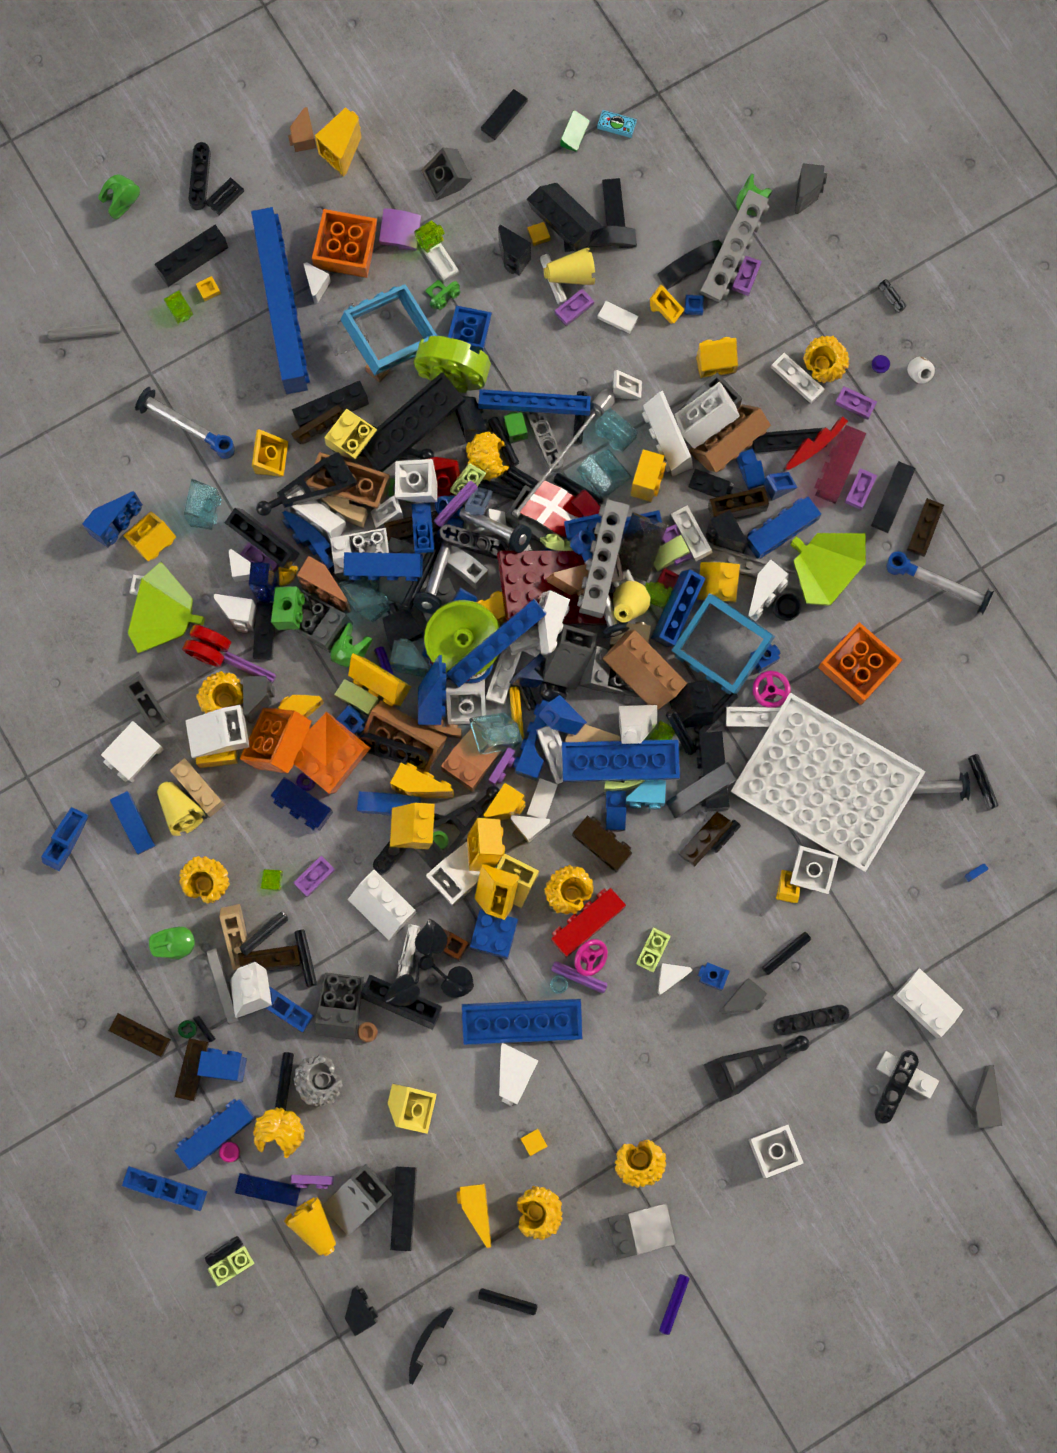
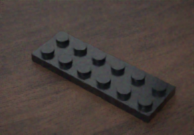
[362,372,466,472]

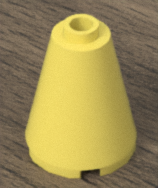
[543,248,595,285]
[613,581,651,622]
[157,782,205,836]

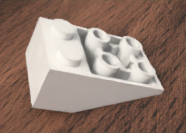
[330,528,389,580]
[748,560,788,622]
[185,705,250,758]
[426,842,496,907]

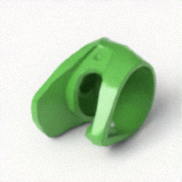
[98,174,140,219]
[736,174,773,216]
[330,623,373,668]
[149,926,195,959]

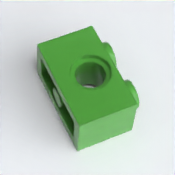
[271,586,305,630]

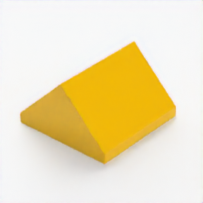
[252,429,288,477]

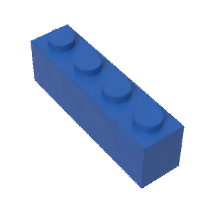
[747,496,821,559]
[344,552,423,581]
[651,569,705,647]
[174,1099,256,1170]

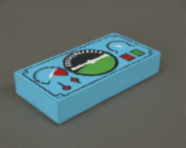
[597,110,637,138]

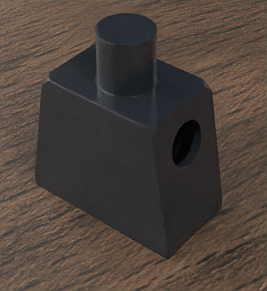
[382,602,424,651]

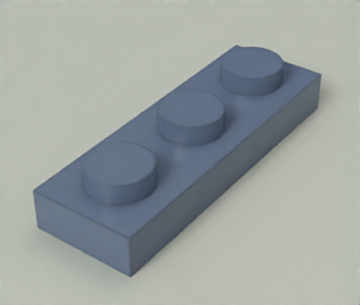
[465,487,493,516]

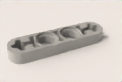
[526,412,564,472]
[207,948,239,1024]

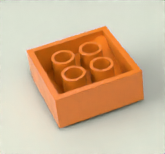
[312,209,377,278]
[818,622,902,705]
[240,707,312,774]
[294,712,370,794]

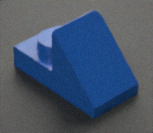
[736,448,765,490]
[606,791,626,830]

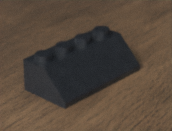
[527,183,604,252]

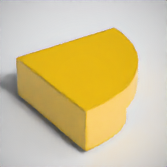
[278,566,298,587]

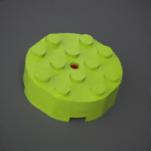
[413,336,491,393]

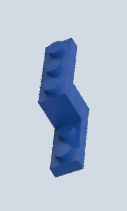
[564,510,663,541]

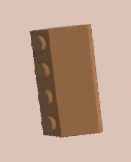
[689,404,771,473]
[306,452,391,508]
[602,630,687,710]
[362,701,447,773]

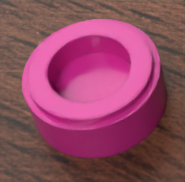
[219,1142,240,1162]

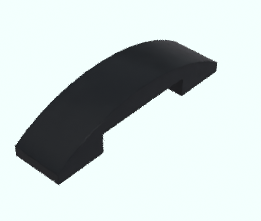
[564,226,637,252]
[657,239,723,290]
[409,1306,454,1385]

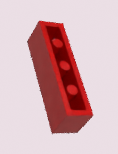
[551,888,626,958]

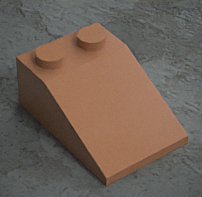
[441,724,506,792]

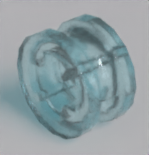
[550,975,568,994]

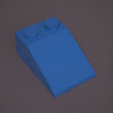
[448,305,492,354]

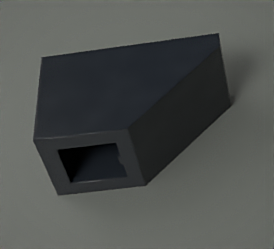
[345,1285,379,1336]

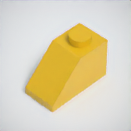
[278,695,324,718]

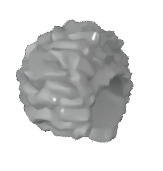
[294,1055,343,1106]

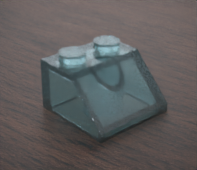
[577,449,632,498]
[184,479,221,530]
[338,576,390,623]
[390,639,429,677]
[469,713,523,755]

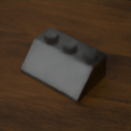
[618,512,668,582]

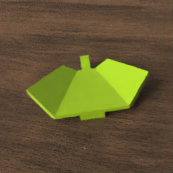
[790,533,866,606]
[128,562,205,654]

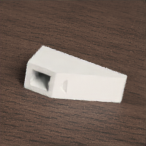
[446,546,488,590]
[538,591,570,655]

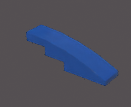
[122,1166,208,1211]

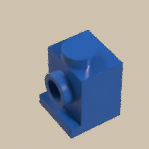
[749,644,781,673]
[336,705,367,734]
[698,962,730,991]

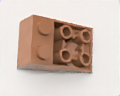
[297,556,351,612]

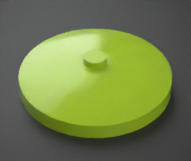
[424,600,500,676]

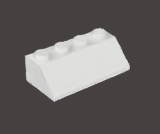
[642,391,693,477]

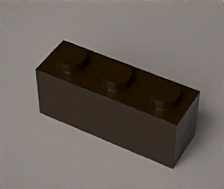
[708,487,769,519]
[572,815,632,873]

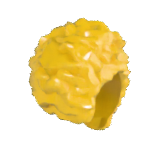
[803,335,849,383]
[466,432,509,481]
[196,671,243,714]
[179,856,230,904]
[544,865,594,915]
[253,1107,305,1158]
[615,1139,666,1188]
[517,1186,563,1240]

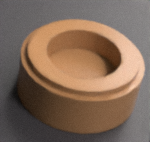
[357,1022,378,1042]

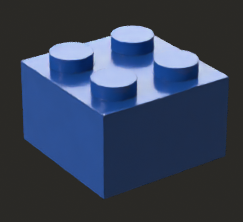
[470,909,518,959]
[197,1048,247,1082]

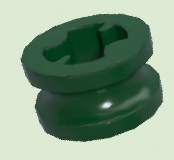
[178,1020,197,1039]

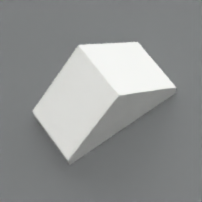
[303,262,331,304]
[613,370,642,399]
[371,495,403,529]
[229,549,263,582]
[511,815,550,843]
[657,963,692,995]

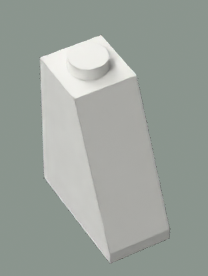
[619,705,657,744]
[499,1043,538,1106]

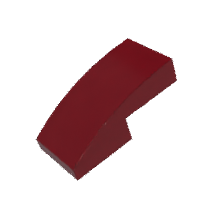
[571,489,600,517]

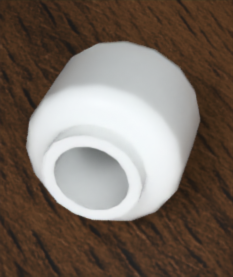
[907,357,935,384]

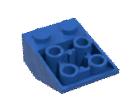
[82,491,143,548]
[418,655,446,725]

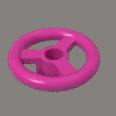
[752,671,791,708]
[575,939,608,976]

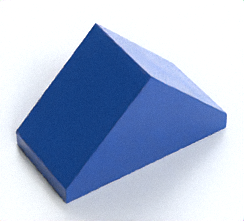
[763,472,798,501]

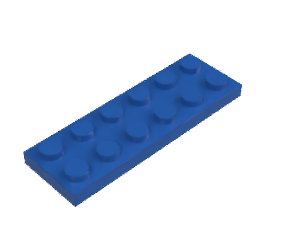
[562,740,680,782]
[462,999,582,1045]

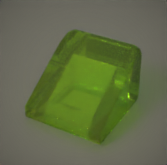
[261,869,283,891]

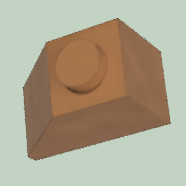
[288,107,316,152]
[546,564,589,596]

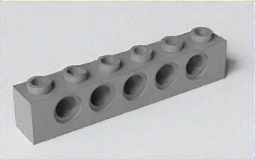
[699,190,769,303]
[577,499,629,618]

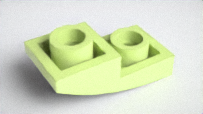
[450,463,486,495]
[540,534,573,551]
[649,535,690,571]
[334,679,379,715]
[604,780,645,792]
[636,927,671,973]
[208,1246,254,1287]

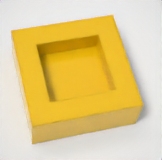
[527,222,550,246]
[196,276,221,302]
[520,1129,548,1156]

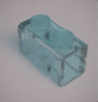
[595,408,638,452]

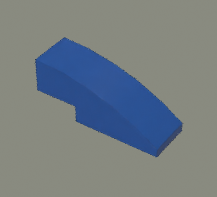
[110,791,155,855]
[357,791,421,816]
[41,807,89,871]

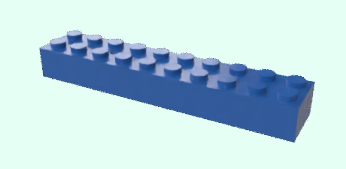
[251,207,310,394]

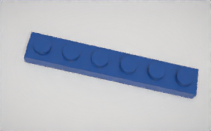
[478,389,591,416]
[446,599,547,687]

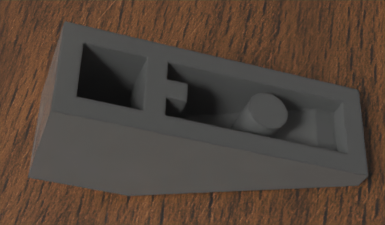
[122,671,170,733]
[969,1065,1003,1128]

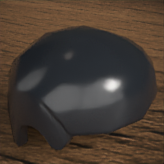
[772,592,802,621]
[539,681,568,702]

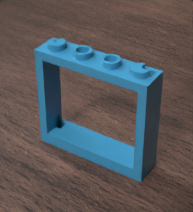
[340,284,437,376]
[671,593,775,694]

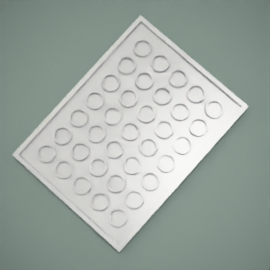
[730,693,925,872]

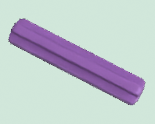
[434,481,478,527]
[223,652,276,683]
[551,961,607,993]

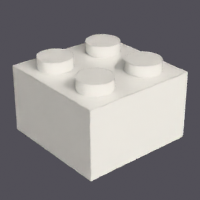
[748,1125,803,1178]

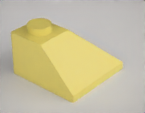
[388,1084,437,1134]

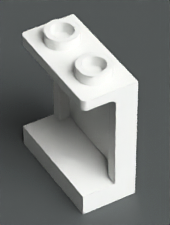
[101,721,164,783]

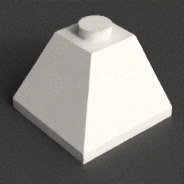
[395,459,437,503]

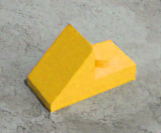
[650,285,684,324]
[776,870,800,903]

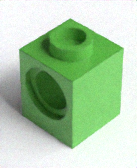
[504,412,528,443]

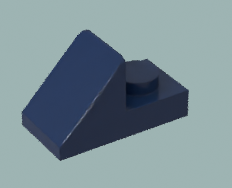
[510,653,545,688]

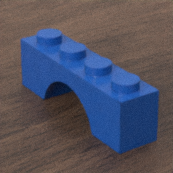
[513,699,549,782]

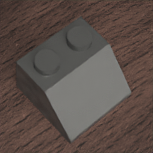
[421,147,472,200]
[795,163,827,214]
[243,676,275,723]
[720,978,767,1014]

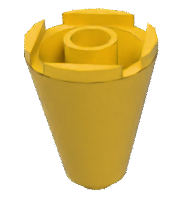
[284,1197,336,1256]

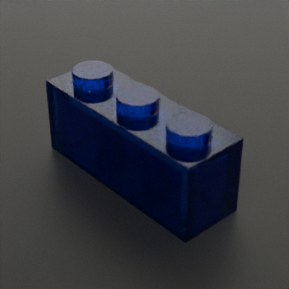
[249,562,277,603]
[271,777,333,831]

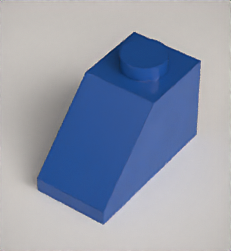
[538,695,587,735]

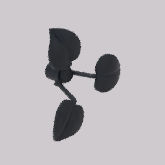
[385,919,474,1006]

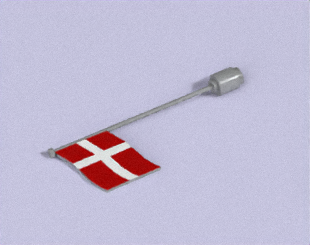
[512,389,615,538]

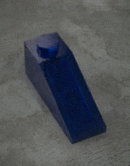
[235,1173,301,1206]

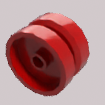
[182,625,231,667]

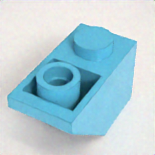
[626,780,666,809]

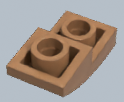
[427,719,462,739]

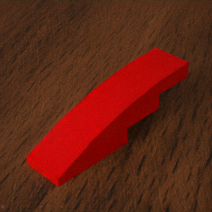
[783,416,848,471]

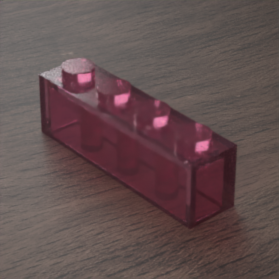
[814,425,866,504]

